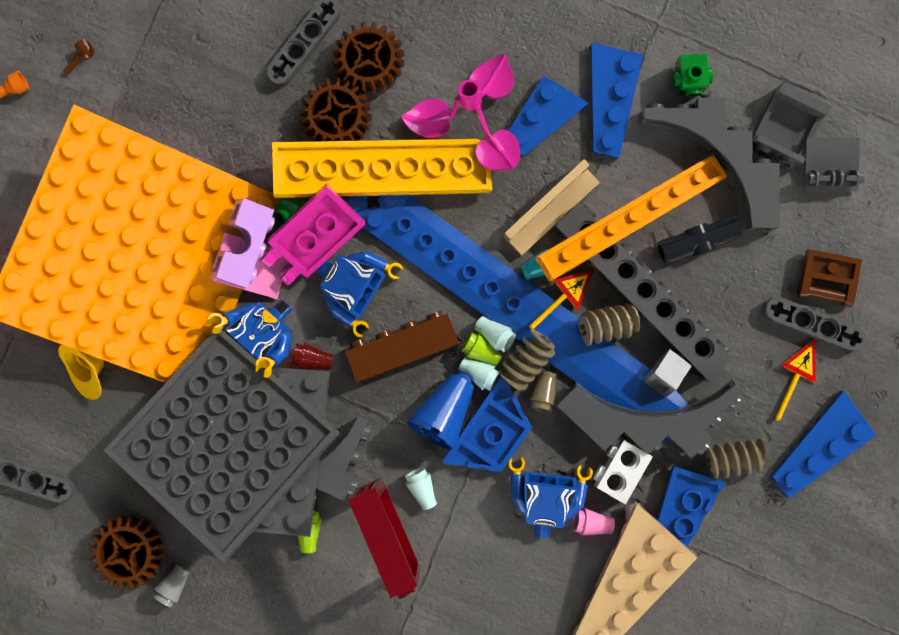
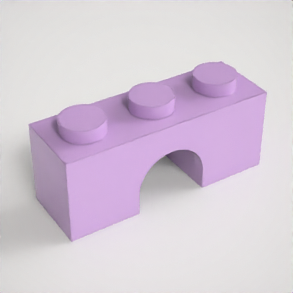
[210,198,274,288]

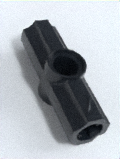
[657,215,743,264]

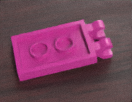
[260,183,365,286]

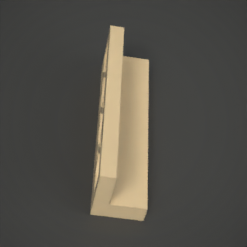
[503,159,600,256]

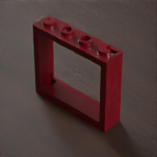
[348,478,420,599]

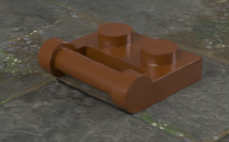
[797,249,862,307]

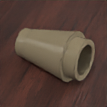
[529,371,556,413]

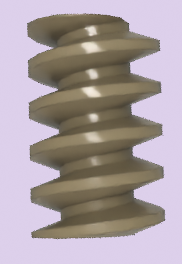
[579,303,640,346]
[499,329,555,390]
[704,439,766,479]

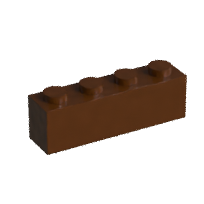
[345,311,459,382]

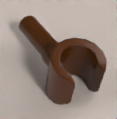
[64,39,95,74]

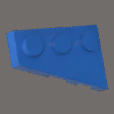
[508,75,589,158]

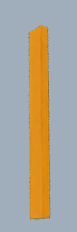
[535,154,727,282]

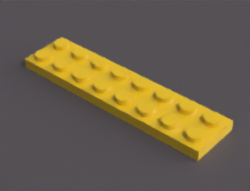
[272,139,492,198]

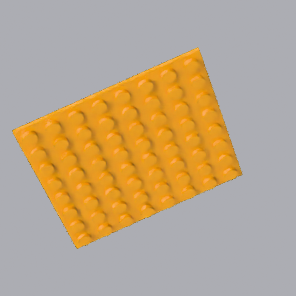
[0,104,281,383]

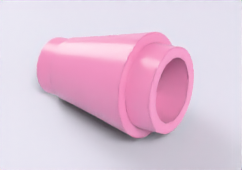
[572,508,615,535]

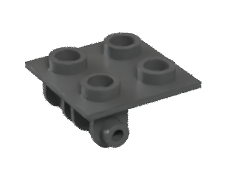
[804,137,865,192]

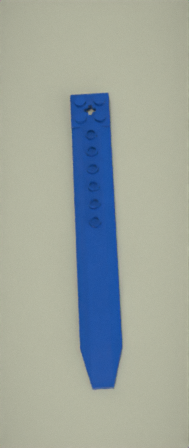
[342,195,688,442]

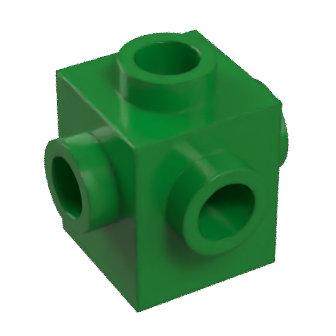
[672,54,713,97]

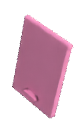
[211,233,288,300]

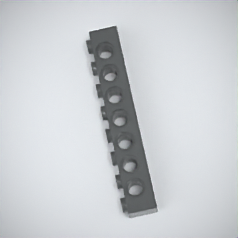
[553,203,732,381]

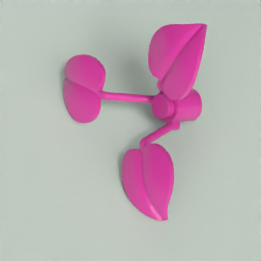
[402,54,520,171]

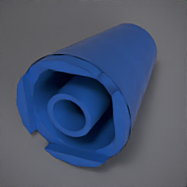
[406,372,474,451]

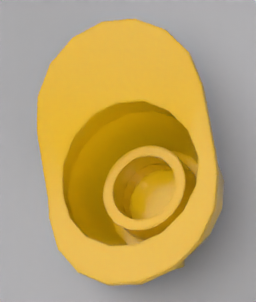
[58,345,104,400]

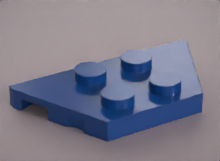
[442,376,532,472]

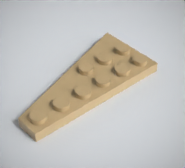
[572,501,697,635]

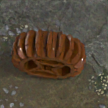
[333,21,405,95]
[299,78,372,142]
[89,515,165,590]

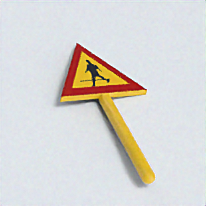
[529,270,593,329]
[775,338,816,421]

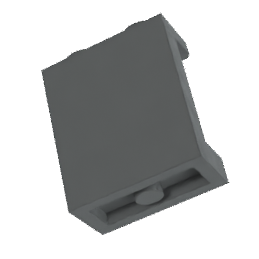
[752,82,832,168]

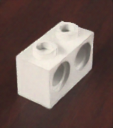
[593,439,653,504]

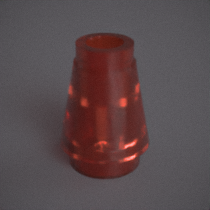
[291,342,333,370]

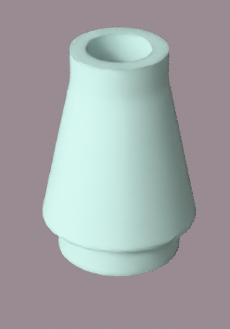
[474,316,516,352]
[458,357,500,391]
[405,467,437,510]

